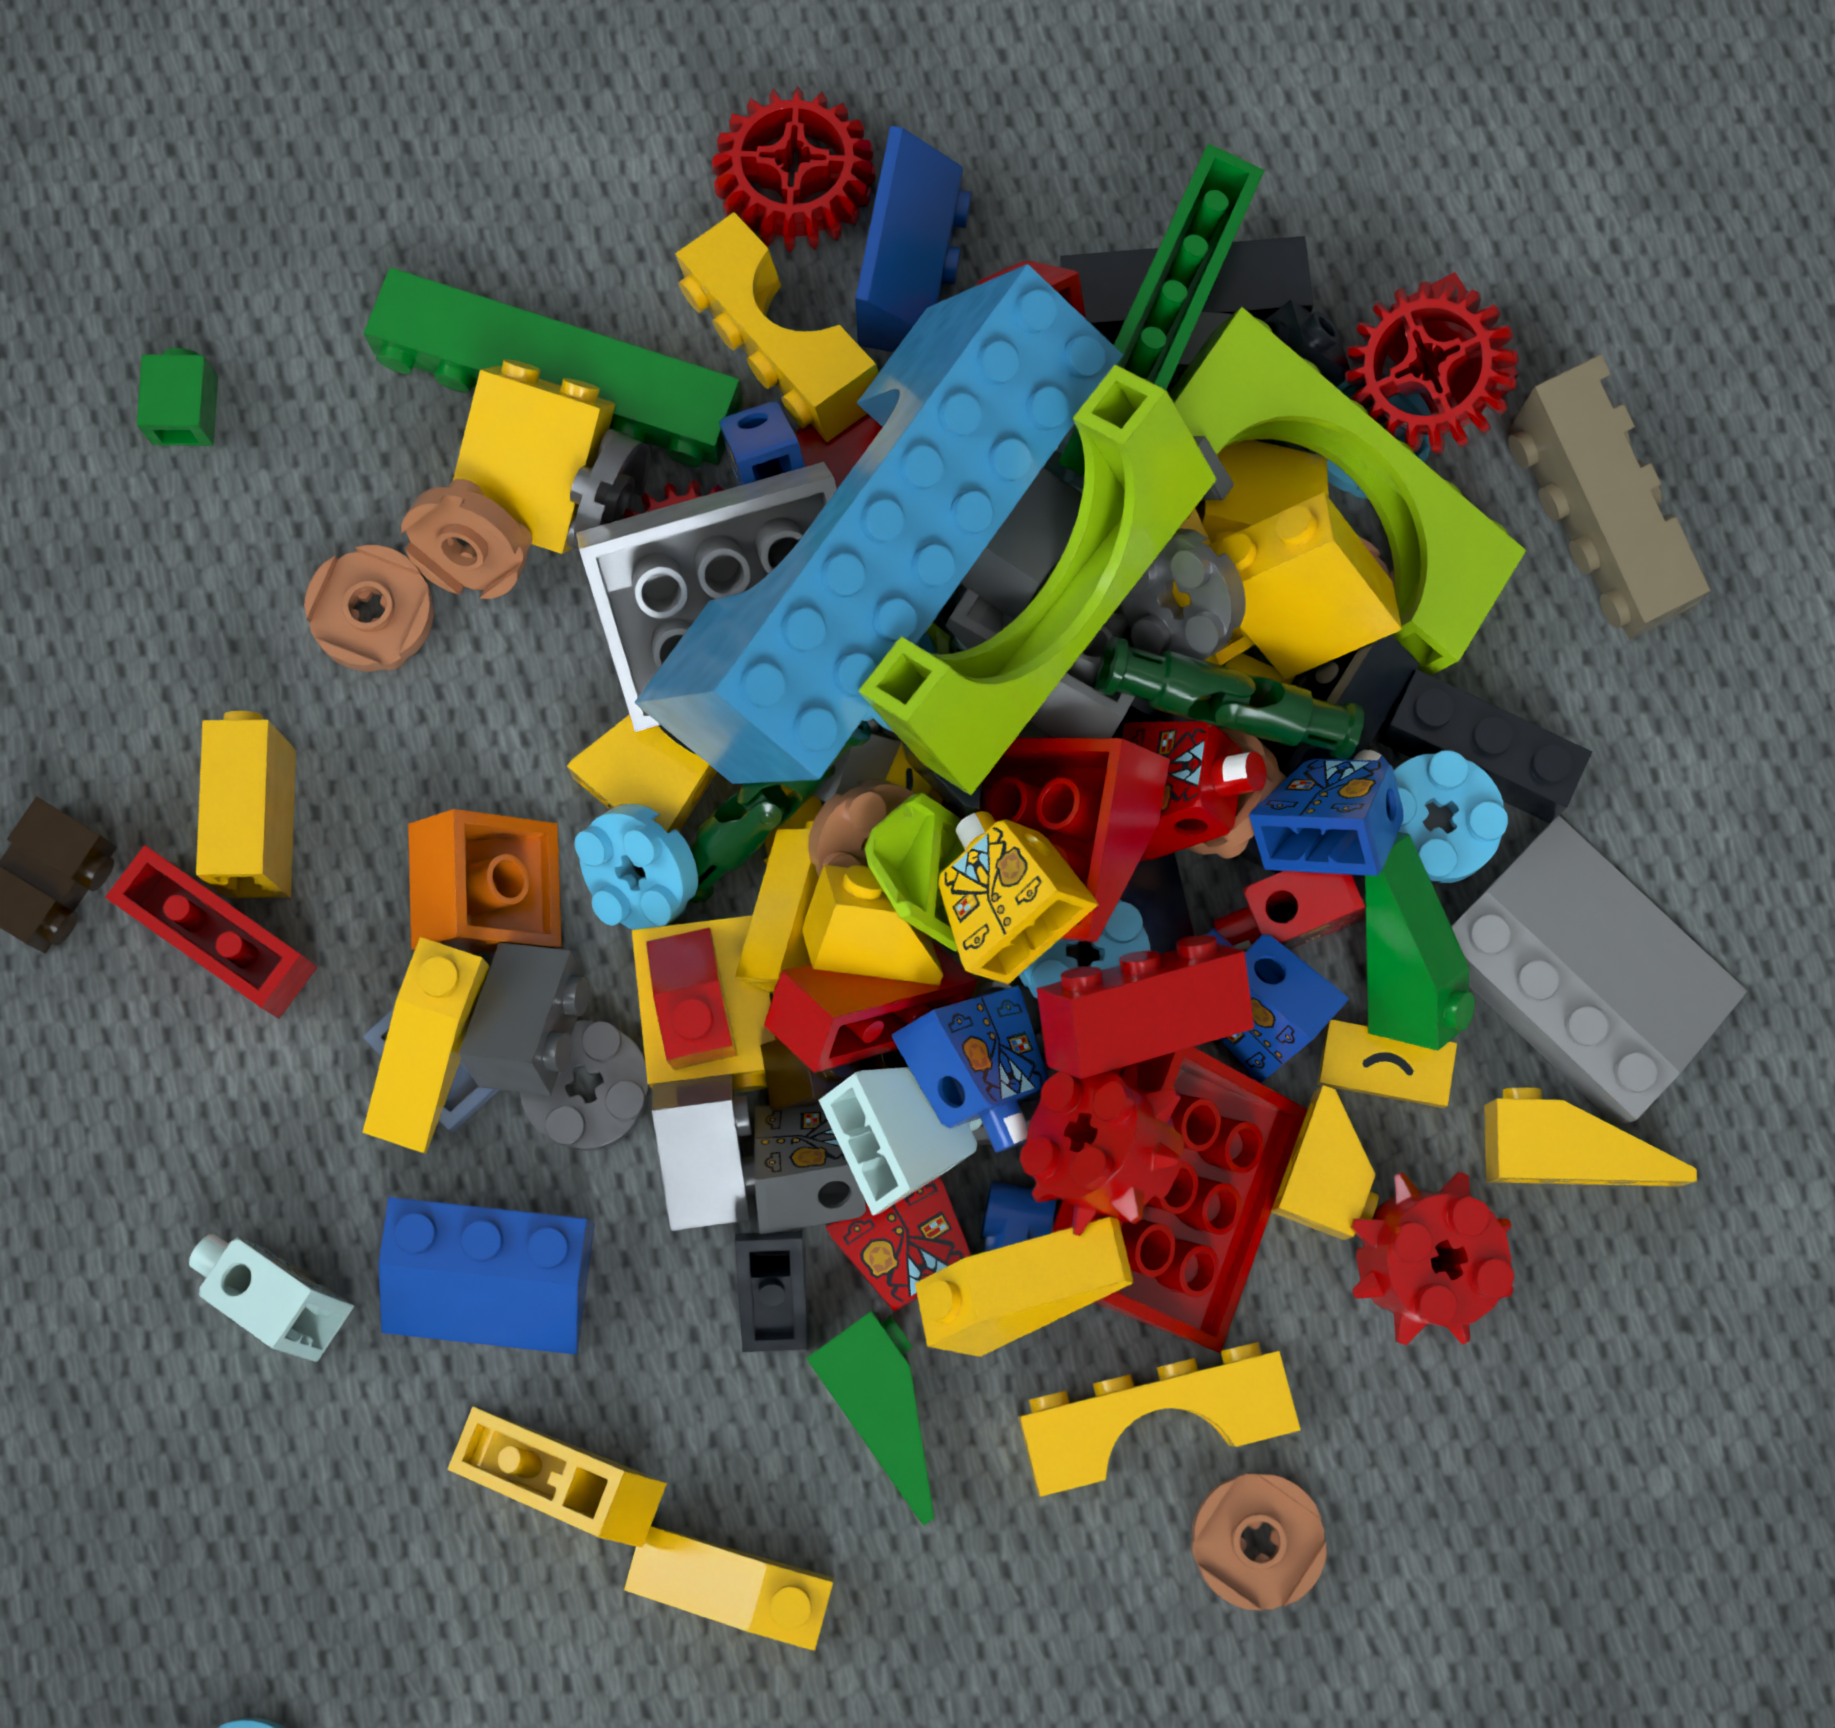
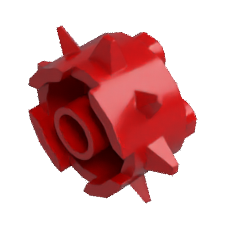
[1020,1063,1184,1236]
[1350,1172,1515,1346]

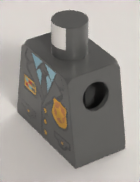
[754,1105,866,1234]

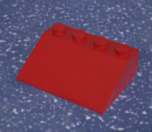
[941,738,1170,942]
[1051,1047,1308,1354]

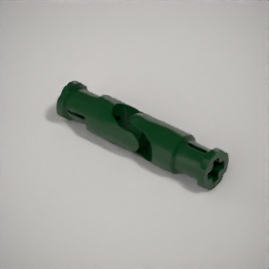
[1096,637,1364,760]
[689,720,871,903]

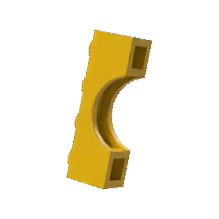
[675,212,879,442]
[1018,1342,1301,1497]

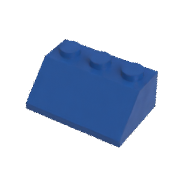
[855,126,972,352]
[378,1197,595,1355]

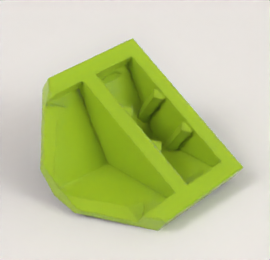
[865,792,965,951]

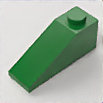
[1365,832,1475,1051]
[806,1311,934,1526]

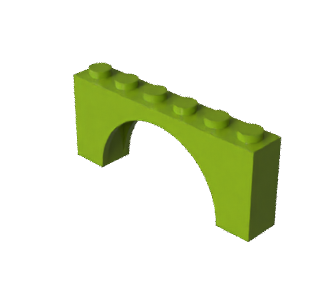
[1169,307,1527,675]
[858,365,1217,795]

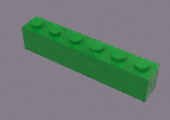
[1058,143,1265,476]
[363,267,743,467]

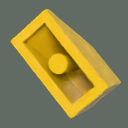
[802,864,943,985]
[1271,1085,1379,1240]

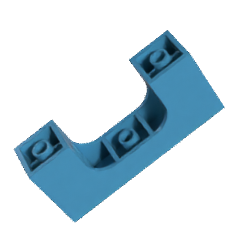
[634,264,1123,784]

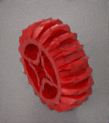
[712,86,876,253]
[1345,281,1519,454]

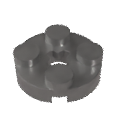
[566,429,651,551]
[1121,528,1246,660]
[520,1020,651,1151]

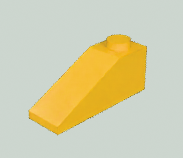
[362,937,490,1154]
[1484,1088,1697,1187]
[915,1217,1134,1357]
[447,1406,667,1548]
[624,1526,835,1651]

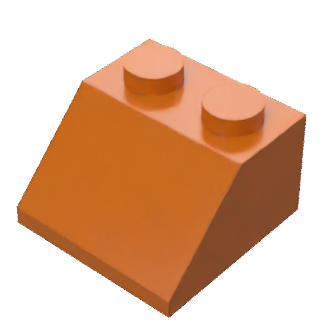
[408,809,562,953]

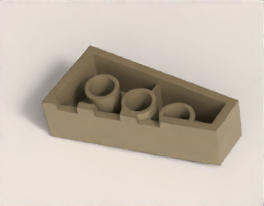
[1508,354,1711,640]

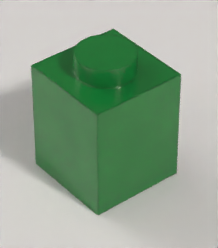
[137,348,218,446]

